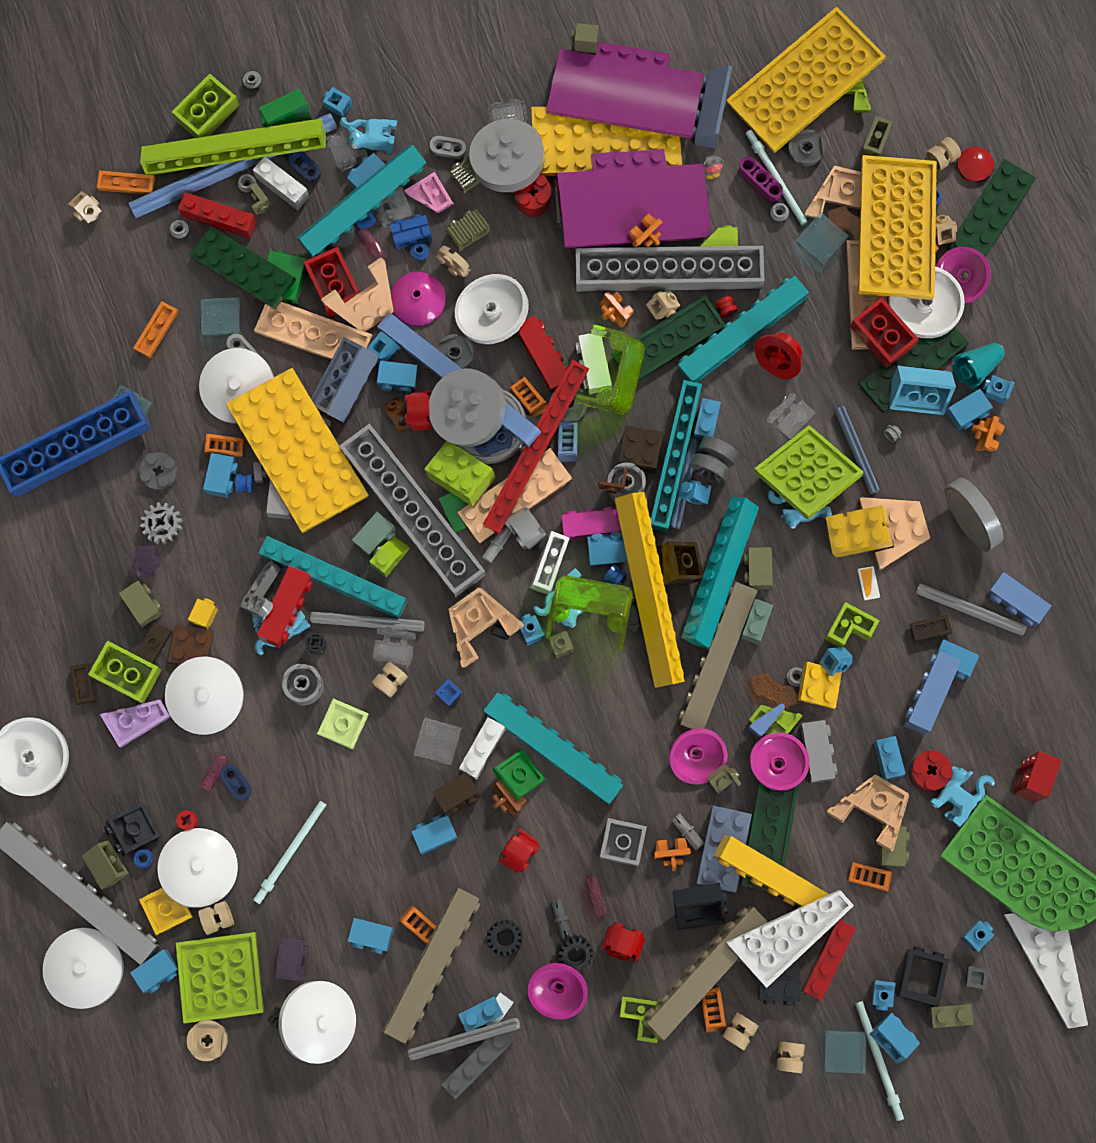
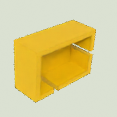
[826,505,893,558]

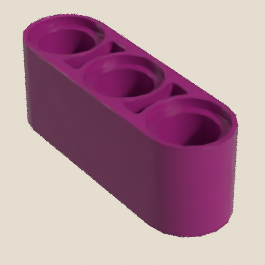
[738,157,783,204]

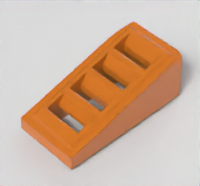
[510,377,547,418]
[203,434,244,457]
[848,862,893,892]
[399,905,436,944]
[701,987,726,1032]

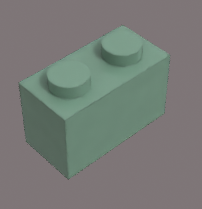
[352,512,396,558]
[740,599,773,645]

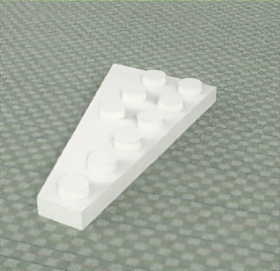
[726,890,854,988]
[1003,913,1088,1028]

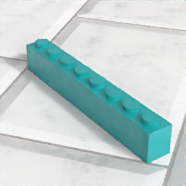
[296,145,426,257]
[677,276,809,383]
[651,380,702,533]
[681,497,759,648]
[259,536,408,619]
[484,692,623,806]

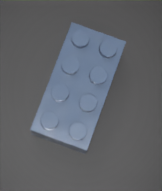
[696,806,752,893]

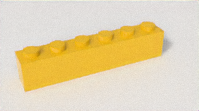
[713,835,829,908]

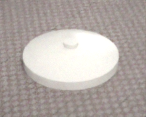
[888,267,965,338]
[455,274,529,344]
[199,348,274,424]
[165,657,244,735]
[0,718,69,796]
[158,828,238,908]
[43,928,124,1009]
[279,981,356,1064]

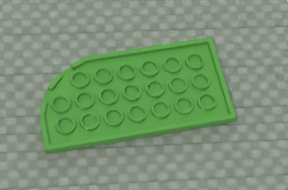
[940,795,1096,931]

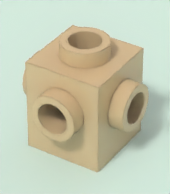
[68,191,101,223]
[935,215,957,245]
[646,291,680,320]

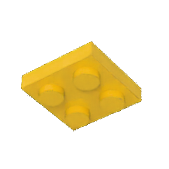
[798,662,842,709]
[139,888,193,935]

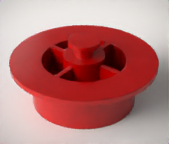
[754,332,802,379]

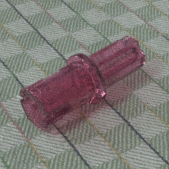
[358,228,387,260]
[200,753,228,792]
[585,876,607,916]

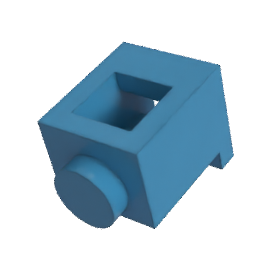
[322,87,352,118]
[367,331,401,363]
[983,375,1015,404]
[679,480,712,505]
[520,614,545,646]
[820,647,853,676]
[961,921,994,952]
[871,980,896,1011]

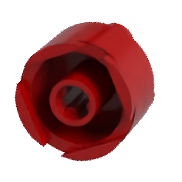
[514,175,551,217]
[405,391,434,431]
[909,750,952,792]
[497,827,540,874]
[600,922,645,963]

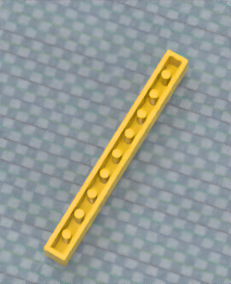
[615,492,685,688]

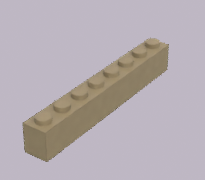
[678,582,758,731]
[382,887,480,1043]
[641,907,768,1041]

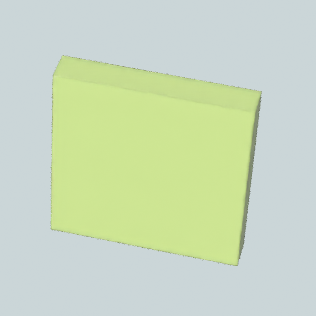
[317,699,369,750]

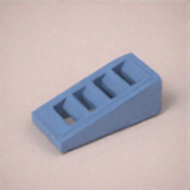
[558,422,578,462]
[748,703,785,738]

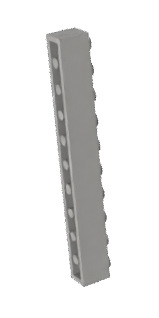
[0,822,160,965]

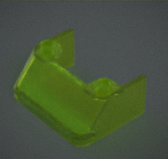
[574,325,645,414]
[546,576,633,652]

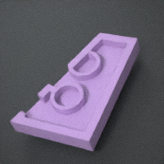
[100,700,171,748]

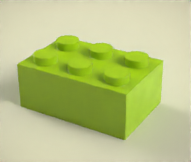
[172,74,240,138]
[425,441,496,507]
[88,641,162,704]

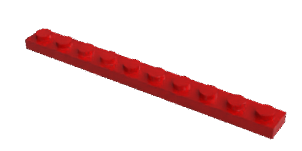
[482,360,589,534]

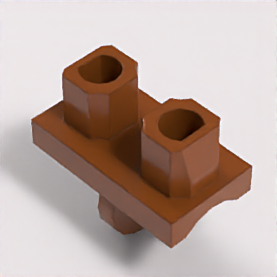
[491,781,526,817]

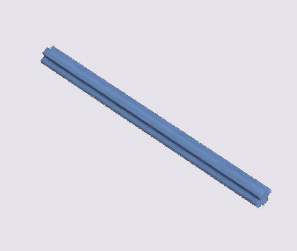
[129,113,337,218]

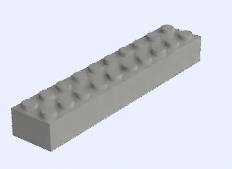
[576,246,764,292]
[339,423,486,598]

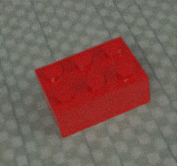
[304,247,360,317]
[850,297,919,369]
[1013,751,1062,803]

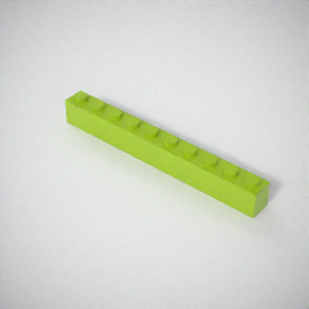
[140,119,326,175]

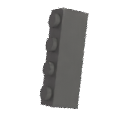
[441,1033,514,1099]

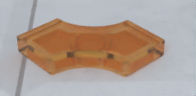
[828,206,860,240]
[749,673,798,708]

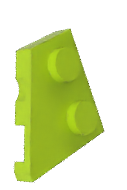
[748,705,802,735]

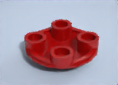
[957,147,994,181]

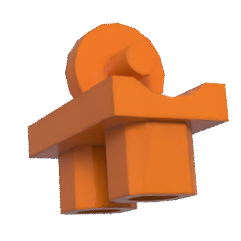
[628,213,662,248]
[599,292,634,328]
[971,416,1005,452]
[654,838,691,871]

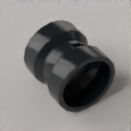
[491,620,510,640]
[306,633,327,655]

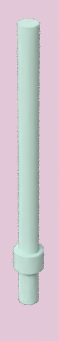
[746,130,808,226]
[253,801,326,904]
[855,1001,904,1121]

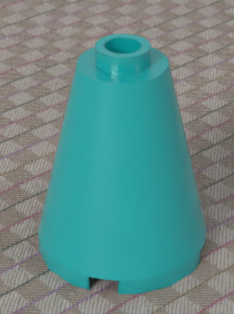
[952,343,1005,389]

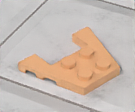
[804,166,861,229]
[321,258,394,332]
[859,497,930,570]
[448,588,524,668]
[827,774,909,852]

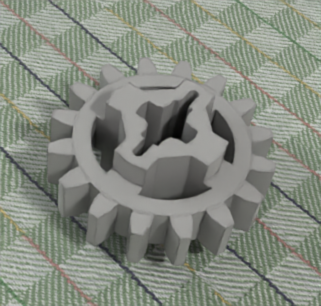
[140,503,183,544]

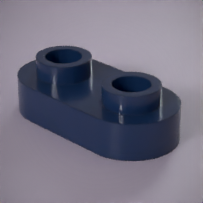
[289,151,321,183]
[475,429,513,457]
[220,764,252,801]

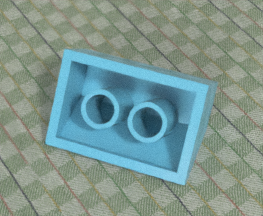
[889,366,956,415]

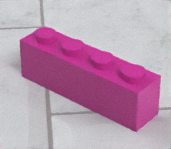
[562,507,622,541]

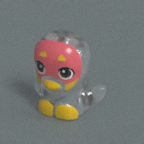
[703,155,724,179]

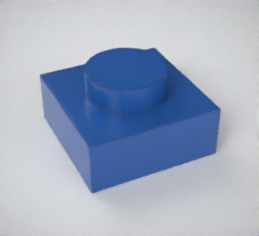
[355,210,377,232]
[435,679,462,706]

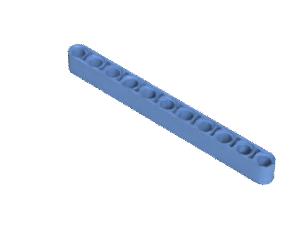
[377,313,541,447]

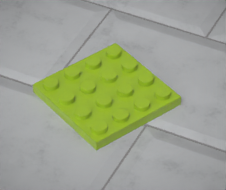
[754,425,863,520]
[176,932,264,1023]

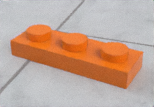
[97,170,155,195]
[133,301,179,359]

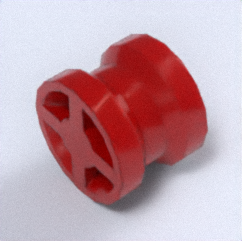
[715,296,738,318]
[176,810,198,830]

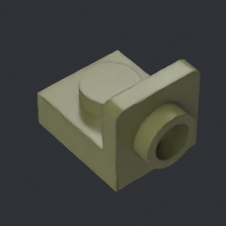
[250,182,271,216]
[549,631,574,659]
[706,764,741,794]

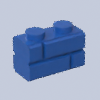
[390,214,432,250]

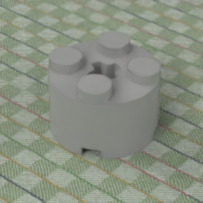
[607,463,646,503]
[505,505,548,550]
[282,664,324,706]

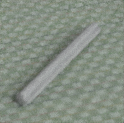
[916,584,1027,636]
[310,612,425,632]
[408,1018,520,1060]

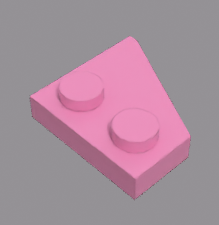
[404,172,454,214]

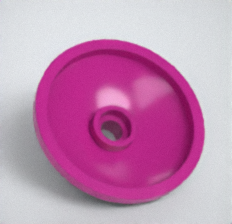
[936,247,991,303]
[391,272,446,326]
[669,728,728,784]
[750,733,809,791]
[528,963,588,1019]

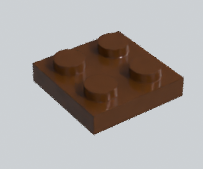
[168,624,214,665]

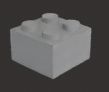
[599,818,647,867]

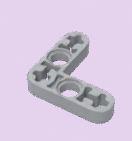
[241,561,280,618]

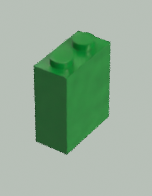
[259,89,312,128]
[267,250,307,306]

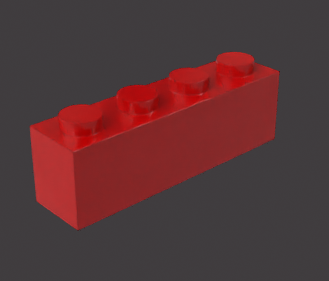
[178,192,257,239]
[516,315,568,394]
[257,566,313,648]
[801,919,856,1001]

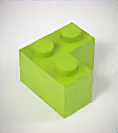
[825,602,880,647]
[619,996,658,1043]

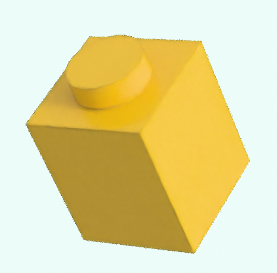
[188,598,218,630]

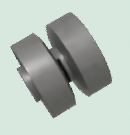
[689,436,739,484]

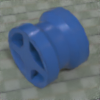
[235,474,254,493]
[604,564,627,588]

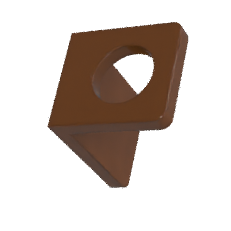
[382,397,410,432]
[598,467,628,494]

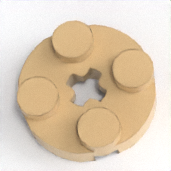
[435,246,471,277]
[187,1020,228,1061]

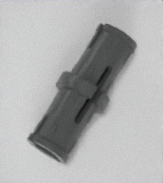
[550,898,573,939]

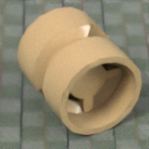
[925,137,961,172]
[372,661,408,698]
[198,901,234,935]
[722,1012,759,1050]
[776,1041,805,1073]

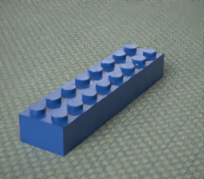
[0,390,152,497]

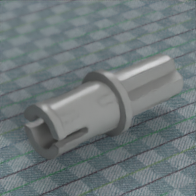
[482,527,511,564]
[671,813,704,850]

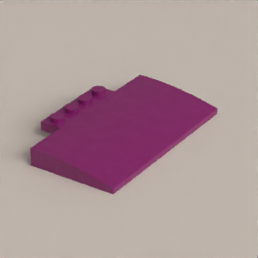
[546,42,704,139]
[555,149,711,248]

